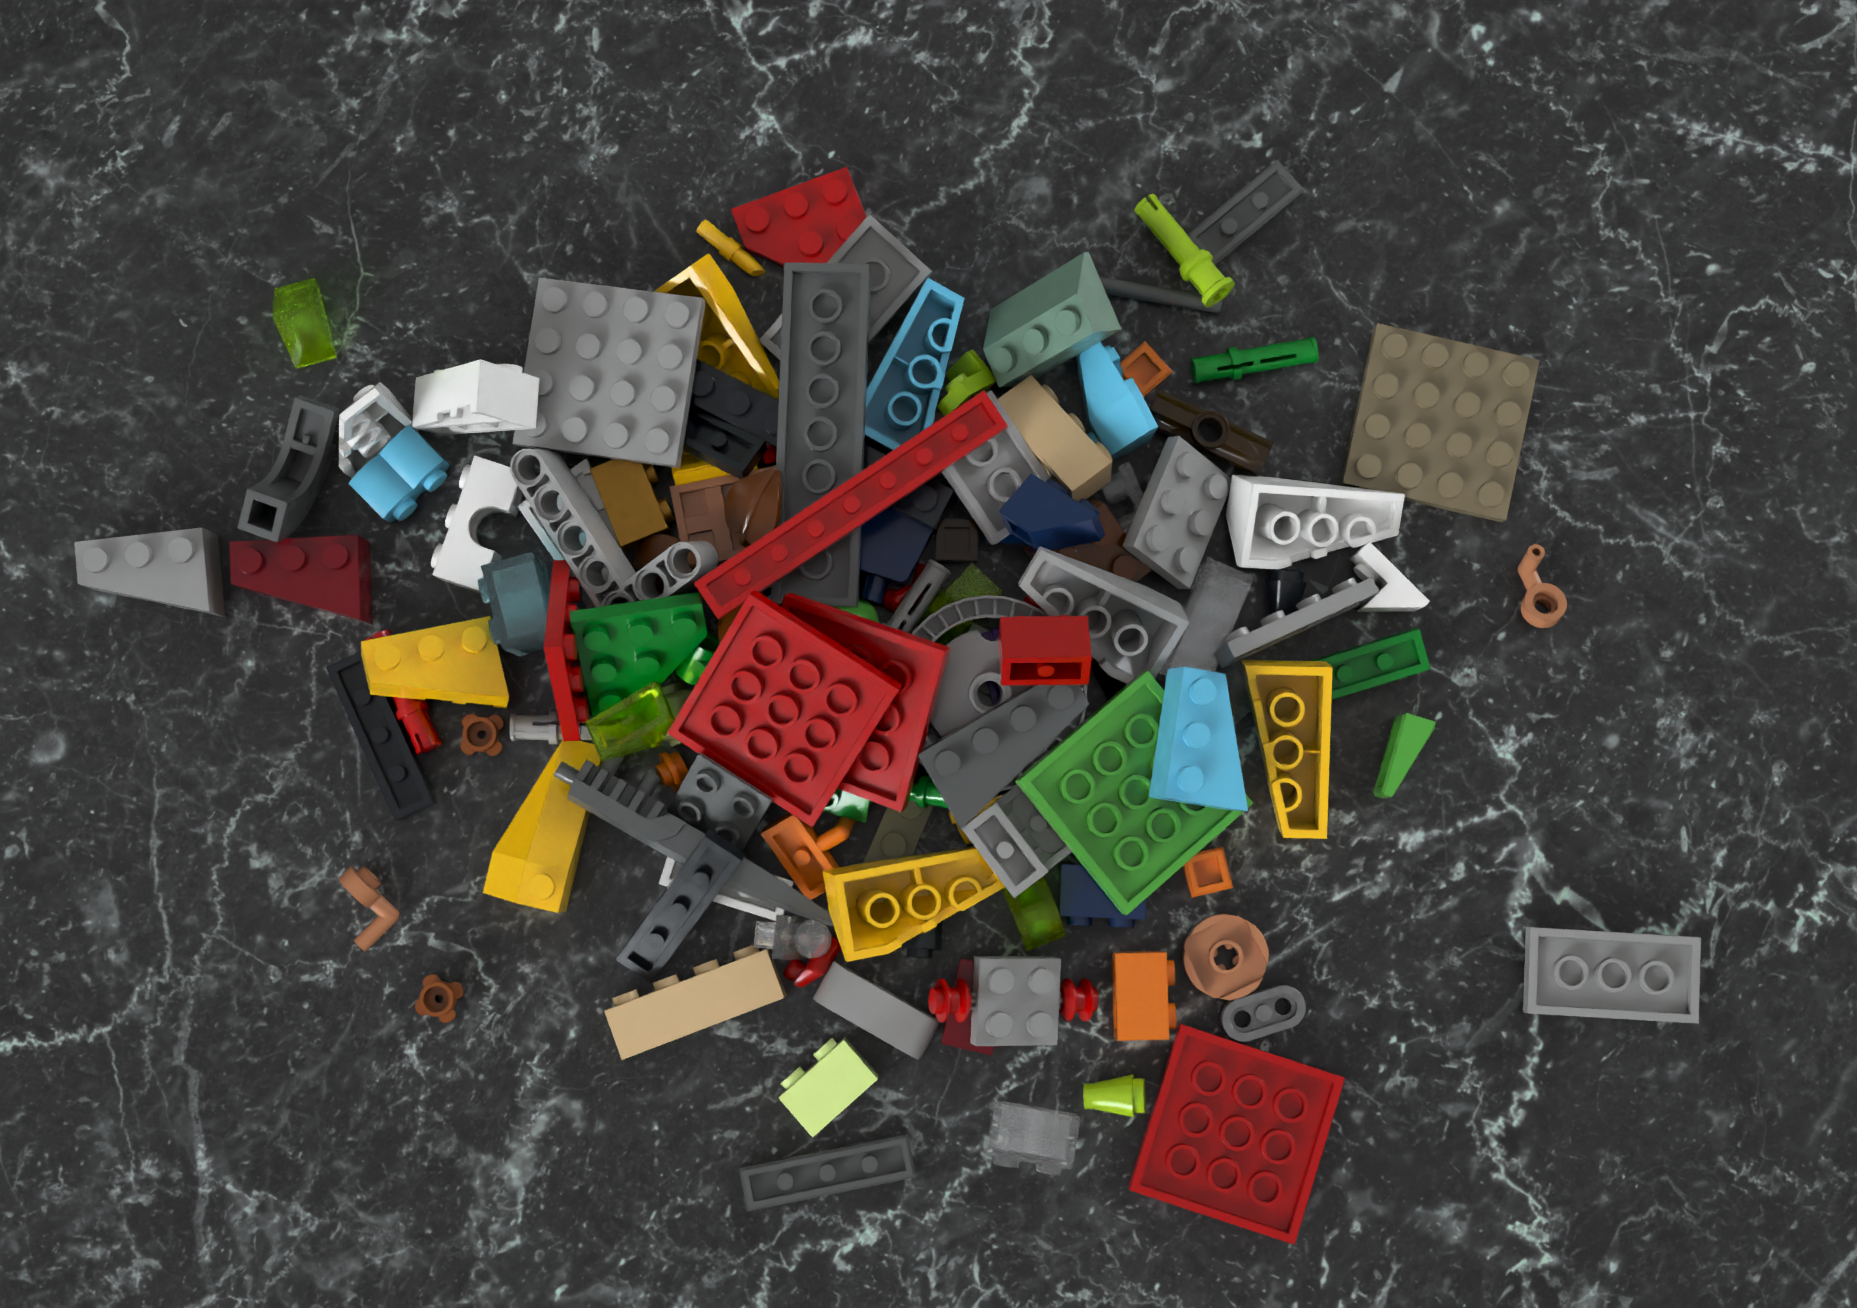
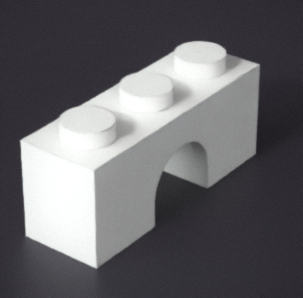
[431,456,524,596]

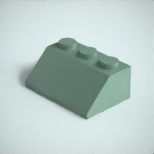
[983,252,1121,388]

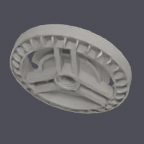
[911,595,1087,791]

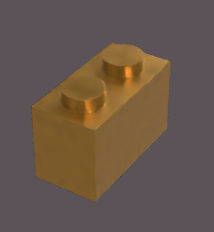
[590,459,675,552]

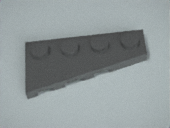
[918,685,1089,829]

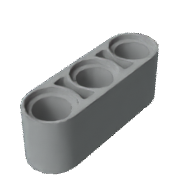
[813,961,941,1060]

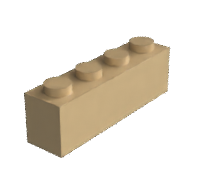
[604,943,787,1060]

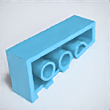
[865,278,965,455]

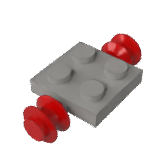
[928,956,1099,1046]

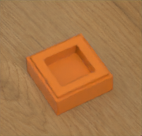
[1120,341,1173,398]
[1183,846,1233,898]

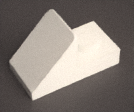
[1350,541,1430,612]

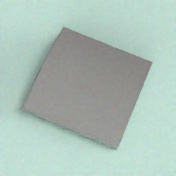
[962,787,1072,898]

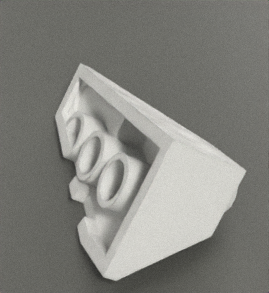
[339,382,420,478]

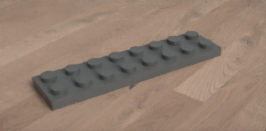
[771,262,871,608]

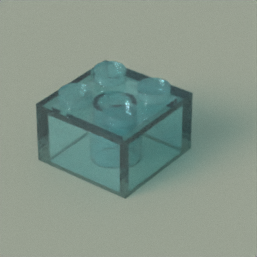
[478,552,551,657]

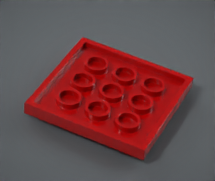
[667,589,902,827]
[781,592,950,812]
[1128,1023,1345,1245]

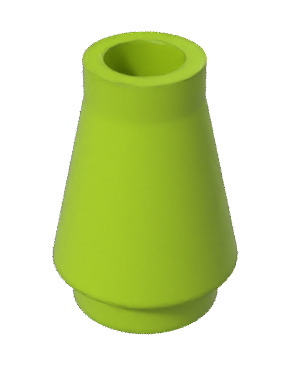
[1083,1074,1146,1118]

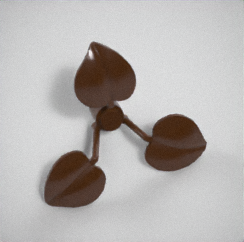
[632,469,782,642]

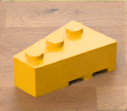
[361,616,509,709]

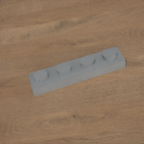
[1214,577,1379,668]

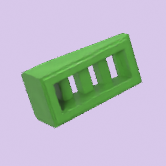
[1373,713,1436,798]

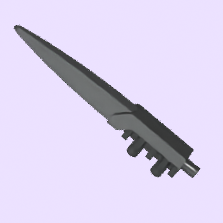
[554,749,833,926]

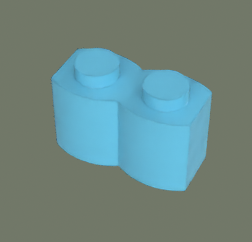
[349,425,451,523]

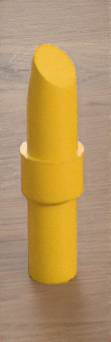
[696,219,766,276]

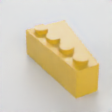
[1241,660,1333,839]

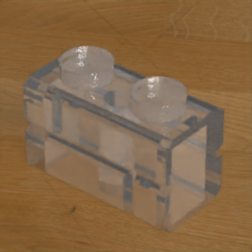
[985,1100,1080,1175]

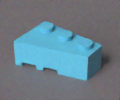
[1149,667,1248,811]

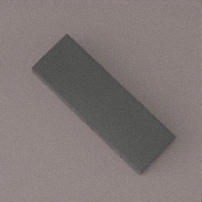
[1187,160,1305,266]

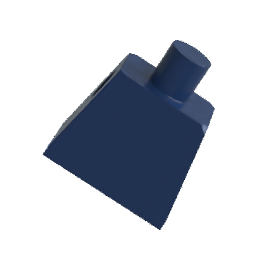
[859,508,935,605]

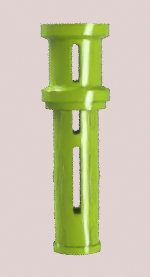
[1134,194,1235,308]

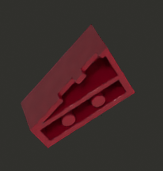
[230,535,373,625]

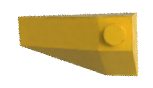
[653,253,779,400]
[483,740,606,913]
[823,847,1005,962]

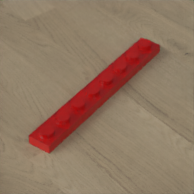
[694,390,1008,620]

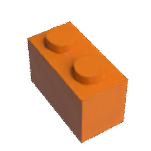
[1111,951,1177,1041]

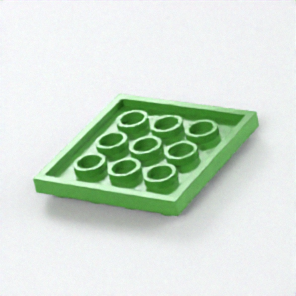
[1015,670,1253,915]

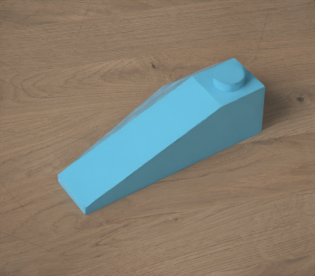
[1075,342,1158,461]

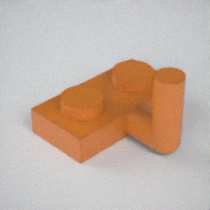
[761,813,856,900]

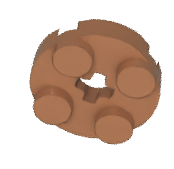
[1182,914,1269,1000]

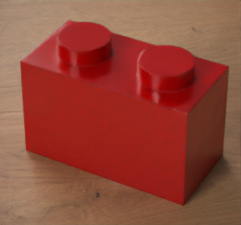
[998,615,1092,686]

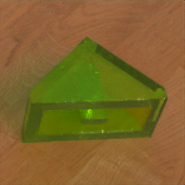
[272,278,337,369]
[585,681,675,761]

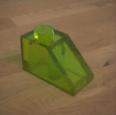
[1001,876,1066,951]

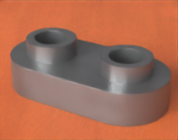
[1220,985,1306,1042]

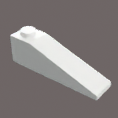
[1226,475,1405,570]

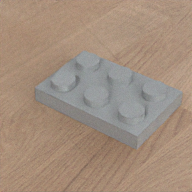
[942,390,1051,545]
[1122,436,1231,589]

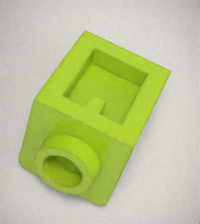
[937,350,996,416]

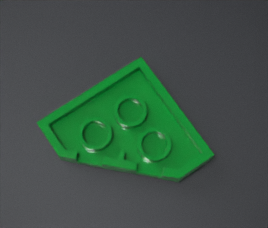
[570,592,708,717]

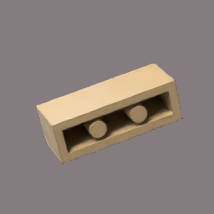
[998,375,1112,502]

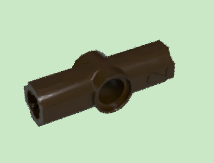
[1150,389,1274,476]

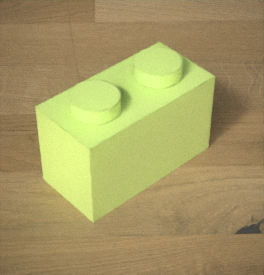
[779,1037,879,1138]

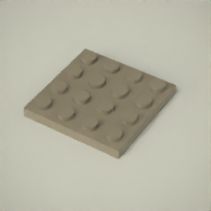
[1340,323,1540,523]

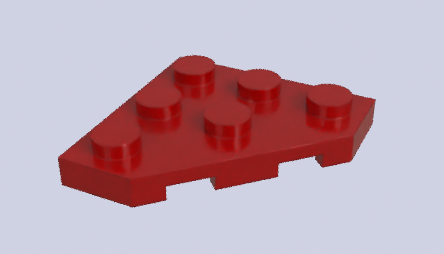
[731,167,866,266]
[544,560,589,742]

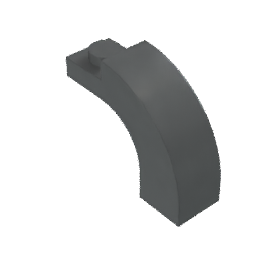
[237,395,340,543]

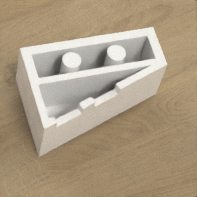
[412,359,540,435]

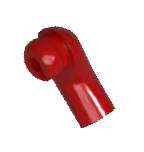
[783,935,841,987]

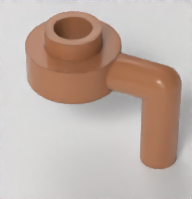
[1518,544,1567,628]
[338,866,399,952]

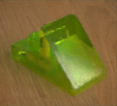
[916,563,1003,646]

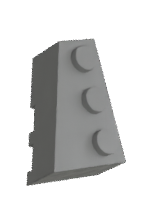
[74,528,225,617]

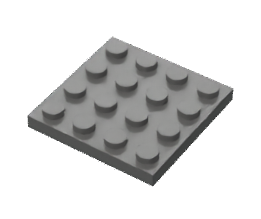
[512,278,706,468]

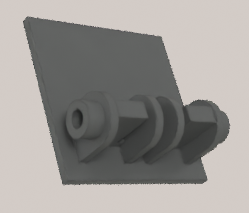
[667,752,773,851]

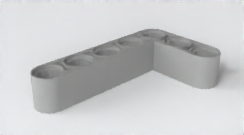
[510,449,718,607]

